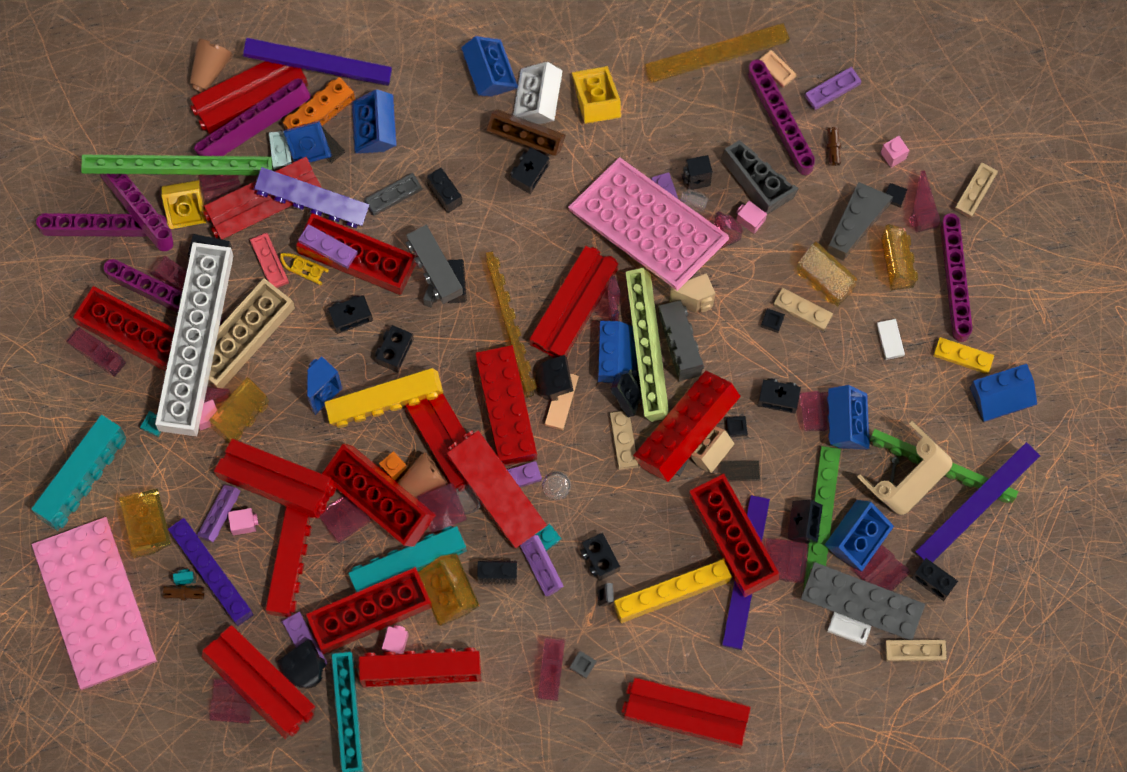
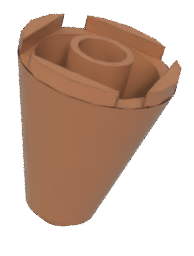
[190,39,233,93]
[397,452,448,498]

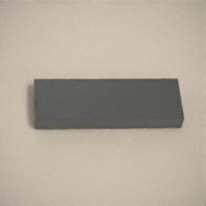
[364,173,422,216]

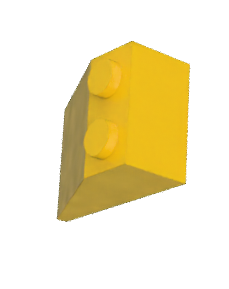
[572,66,621,124]

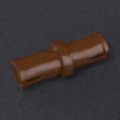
[826,127,842,166]
[163,585,205,601]

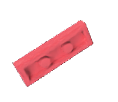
[250,233,289,288]

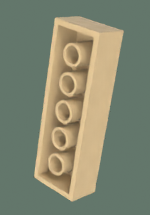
[208,278,295,392]

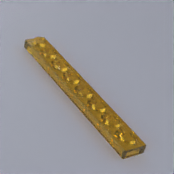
[645,23,790,83]
[486,251,537,398]

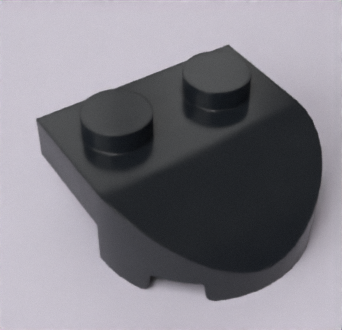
[535,355,574,401]
[610,369,643,417]
[278,639,326,689]

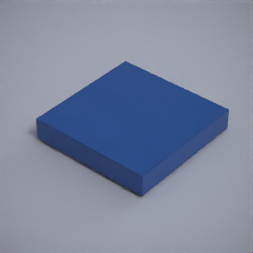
[283,121,331,163]

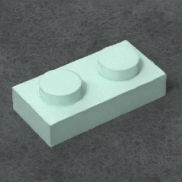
[269,131,292,170]

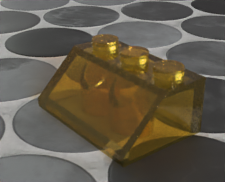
[881,224,918,291]
[797,241,858,307]
[209,377,269,443]
[119,488,171,559]
[418,553,480,626]

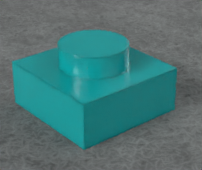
[140,411,162,437]
[534,523,562,551]
[173,569,196,586]

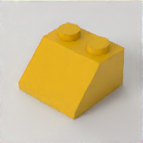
[162,180,206,229]

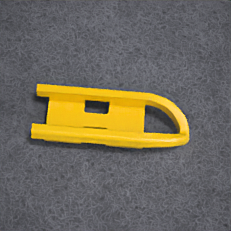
[280,253,329,285]

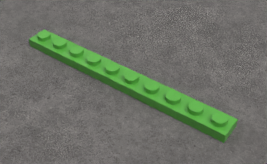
[81,155,272,175]

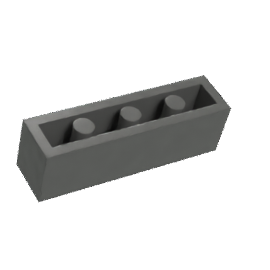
[405,225,463,304]

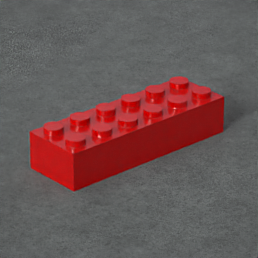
[296,213,416,295]
[73,286,175,372]
[475,345,537,466]
[633,370,741,482]
[322,444,436,547]
[689,474,779,598]
[306,567,432,655]
[359,648,482,688]

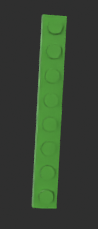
[869,429,1019,503]
[802,446,841,593]

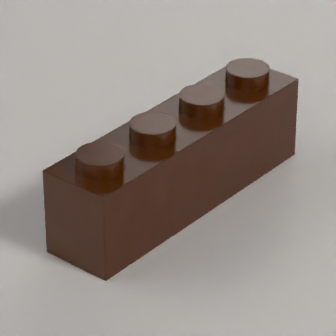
[486,109,566,156]

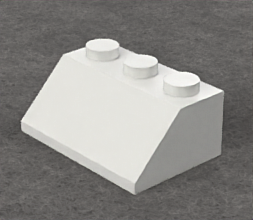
[513,62,562,124]

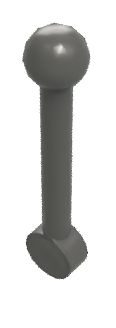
[890,457,900,484]

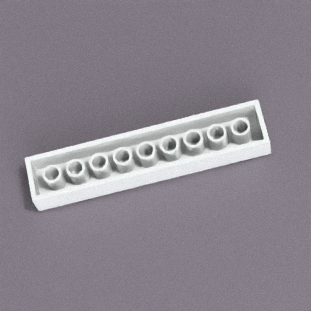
[155,242,233,437]

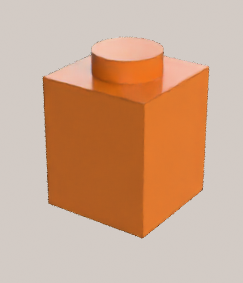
[379,451,408,481]

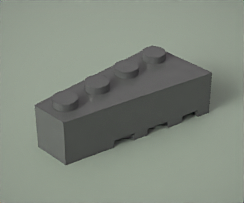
[721,140,799,214]
[827,182,893,261]
[658,300,704,382]

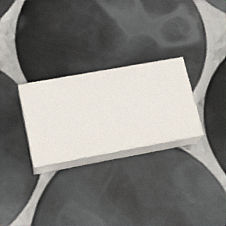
[877,319,905,360]
[827,612,871,645]

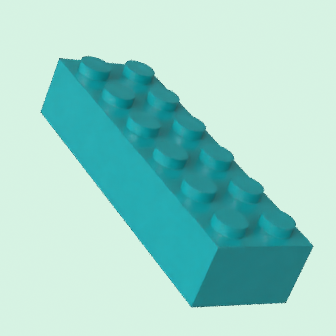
[31,414,127,531]

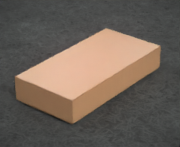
[759,50,796,88]

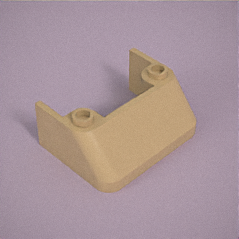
[857,421,953,515]

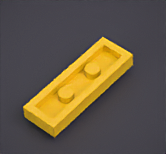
[933,337,994,374]

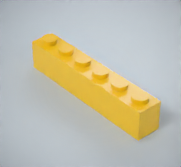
[325,368,443,428]
[614,559,731,623]

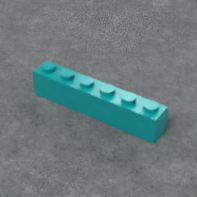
[349,526,467,593]
[332,652,364,772]

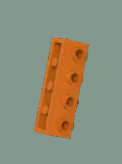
[283,77,355,130]

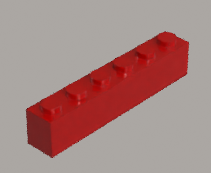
[266,506,314,618]

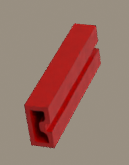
[190,61,308,135]
[202,157,322,240]
[530,246,619,358]
[404,393,469,492]
[446,430,547,549]
[214,438,336,519]
[202,625,315,739]
[622,677,751,749]

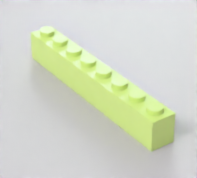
[626,268,669,422]

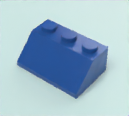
[461,36,518,97]
[352,89,396,154]
[598,321,637,383]
[307,356,343,415]
[970,364,1037,422]
[827,385,870,450]
[825,499,894,572]

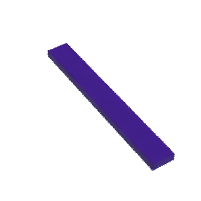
[243,38,392,86]
[915,442,1040,562]
[722,495,770,650]

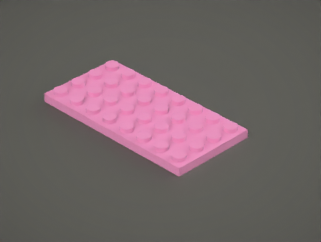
[568,157,729,291]
[32,517,157,690]

